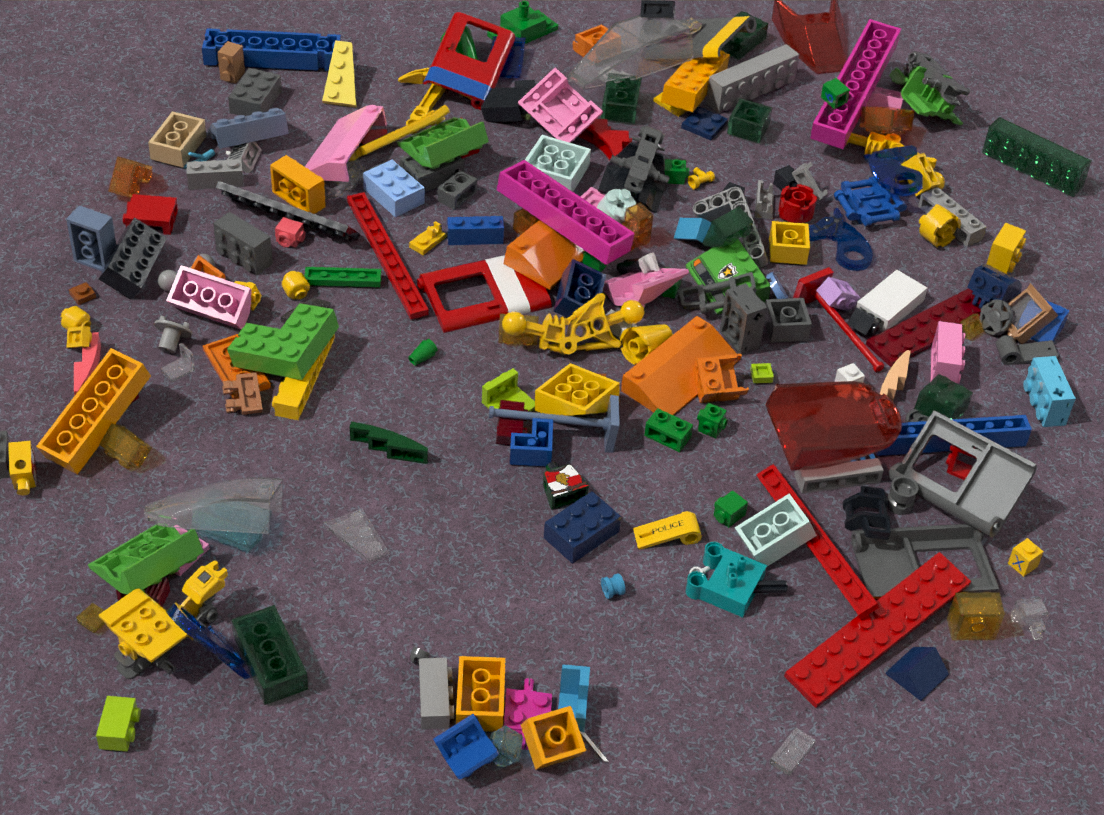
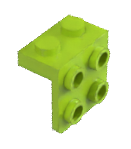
[482,368,535,412]

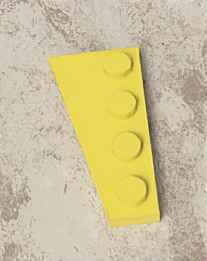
[322,40,357,108]

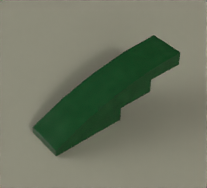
[349,421,428,464]

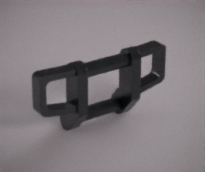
[842,486,891,540]

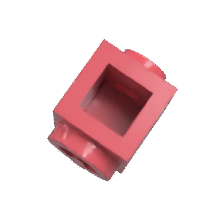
[275,217,306,247]

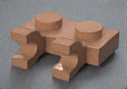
[222,373,263,415]

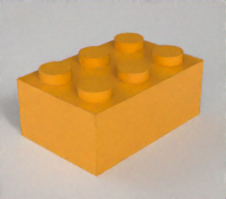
[270,155,326,214]
[456,656,505,732]

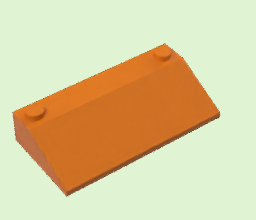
[503,220,585,290]
[621,316,738,415]

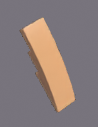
[875,350,910,415]

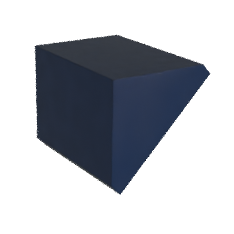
[885,647,949,701]

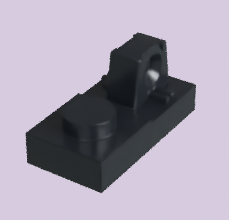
[640,0,675,19]

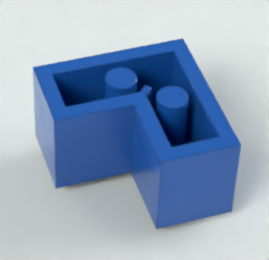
[510,418,553,466]

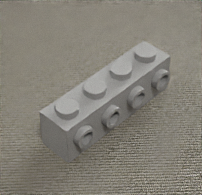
[918,187,987,247]

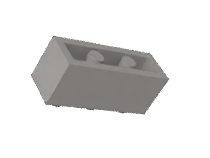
[187,159,243,190]
[419,658,454,729]

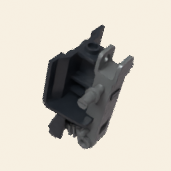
[598,126,669,213]

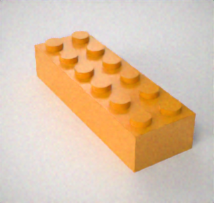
[661,50,730,112]
[36,348,151,475]

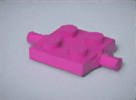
[503,678,552,750]

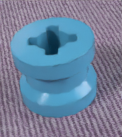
[601,573,626,599]

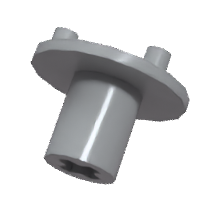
[154,316,193,354]

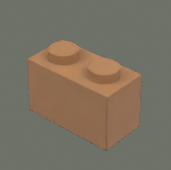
[218,41,245,84]

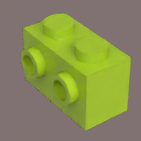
[96,696,141,751]

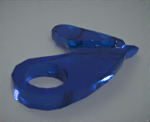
[166,602,250,679]

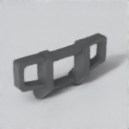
[679,272,757,314]

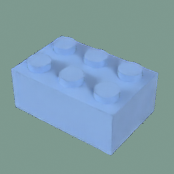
[363,159,425,217]

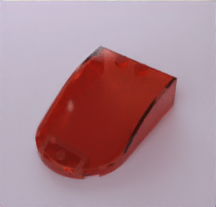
[765,381,902,471]

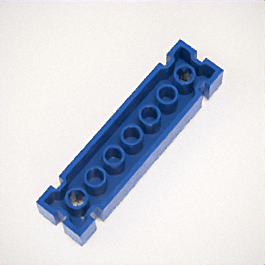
[202,28,341,71]

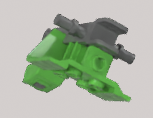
[889,51,970,125]

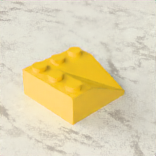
[535,363,620,416]

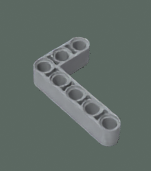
[693,187,768,268]

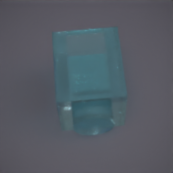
[490,725,523,768]

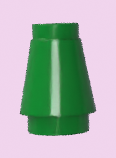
[408,339,438,366]

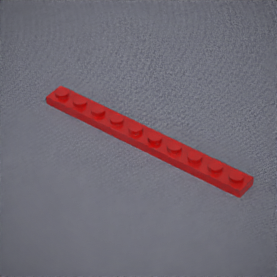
[347,192,429,320]
[756,464,880,619]

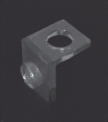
[161,343,195,382]

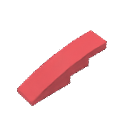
[74,332,101,395]

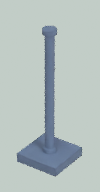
[488,395,619,453]

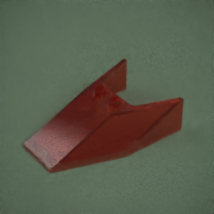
[772,0,848,74]

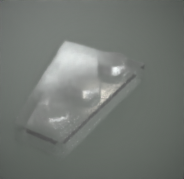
[323,508,390,565]

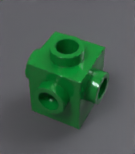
[697,403,728,439]

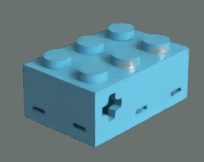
[1023,356,1076,427]

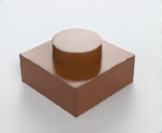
[69,282,96,305]

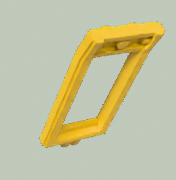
[348,105,450,162]

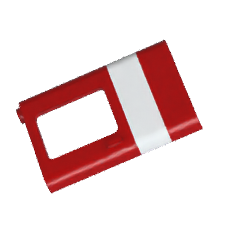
[417,255,552,333]

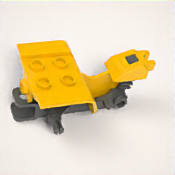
[99,560,228,680]

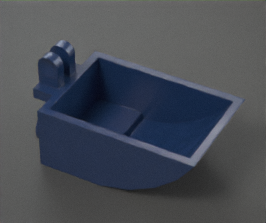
[967,264,1022,309]

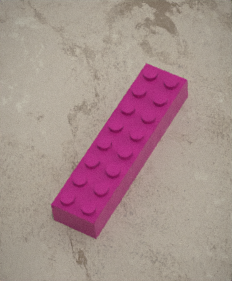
[497,160,635,265]

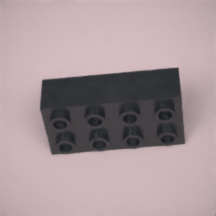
[98,217,167,299]

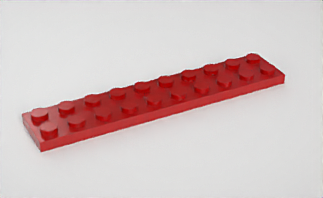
[784,552,971,708]

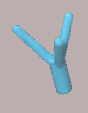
[183,149,215,169]

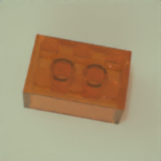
[860,106,914,134]

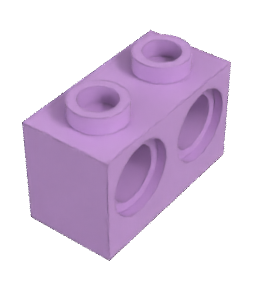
[816,277,860,311]

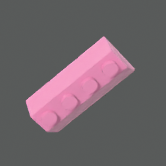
[166,265,251,330]

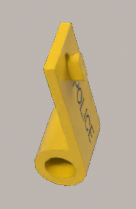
[633,511,702,550]

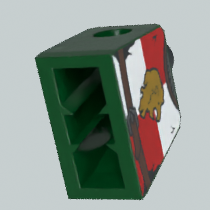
[543,462,589,510]

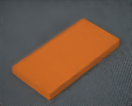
[203,334,271,399]

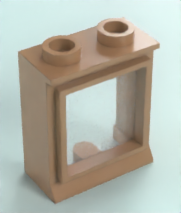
[1002,283,1058,344]

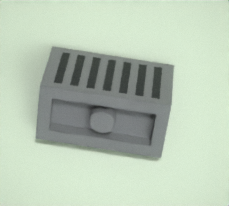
[227,141,262,173]

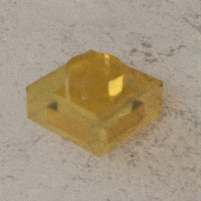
[960,314,984,339]
[76,603,105,633]

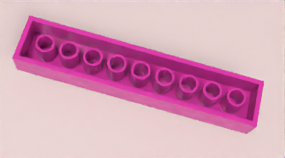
[810,19,901,149]

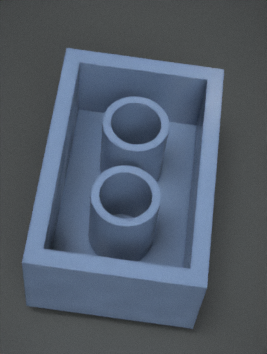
[66,205,117,271]

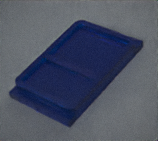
[490,36,526,78]

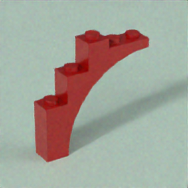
[545,119,632,161]

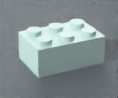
[735,494,817,566]

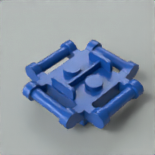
[834,176,907,226]

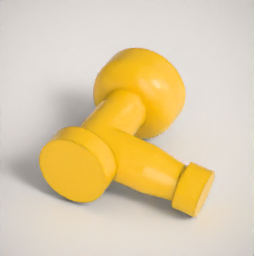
[688,167,715,190]

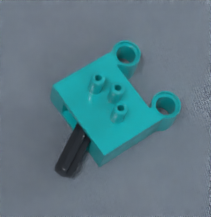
[685,542,788,618]

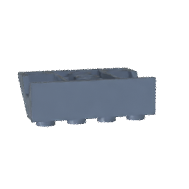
[207,108,289,149]

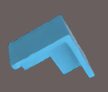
[674,218,729,248]
[558,665,590,732]

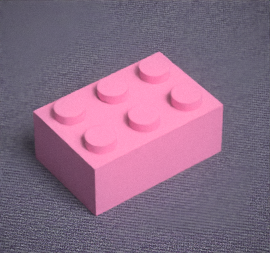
[930,321,965,392]

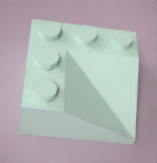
[525,135,591,192]

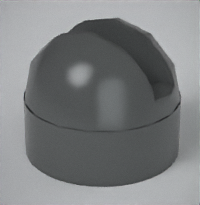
[410,646,430,666]

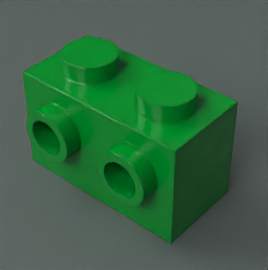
[644,408,693,453]

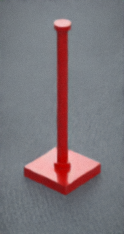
[793,267,885,372]

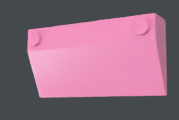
[305,105,387,182]

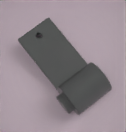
[996,336,1059,365]

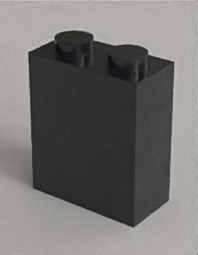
[481,87,530,122]

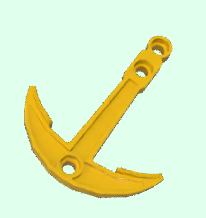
[398,68,472,134]

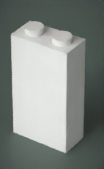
[856,270,927,332]

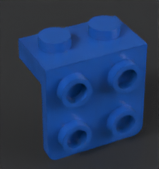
[433,714,499,779]

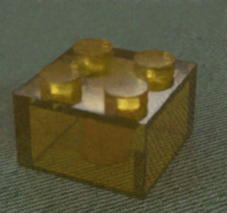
[947,592,1005,640]

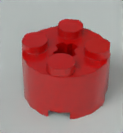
[778,184,817,224]

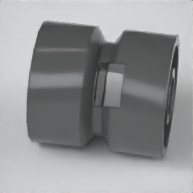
[887,476,919,515]

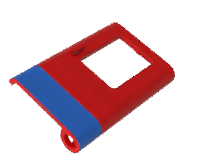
[423,12,515,110]

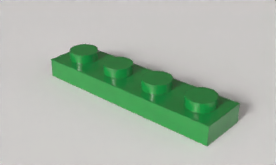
[304,267,381,287]

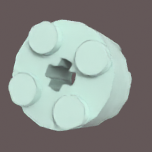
[597,189,639,227]

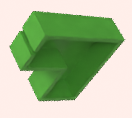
[227,303,339,380]

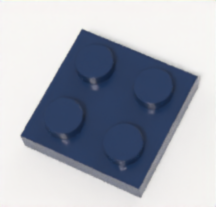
[681,106,728,141]

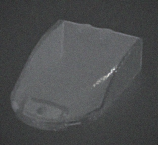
[144,477,283,534]

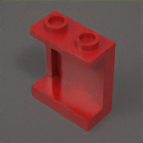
[123,194,178,235]

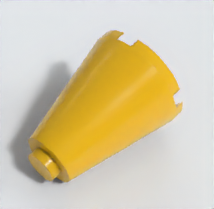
[620,324,673,365]

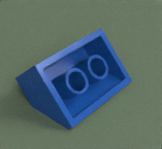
[446,216,504,245]

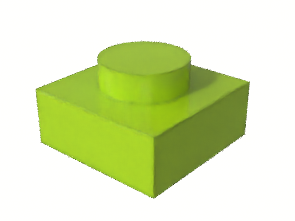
[750,363,774,383]

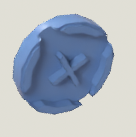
[766,272,788,299]

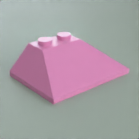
[518,68,603,143]
[603,268,689,307]

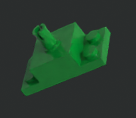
[487,0,558,51]

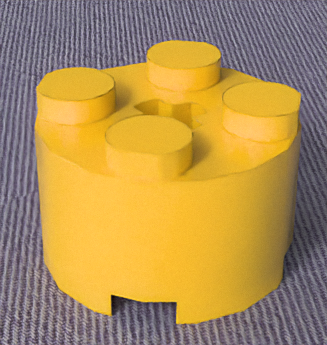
[918,204,961,247]

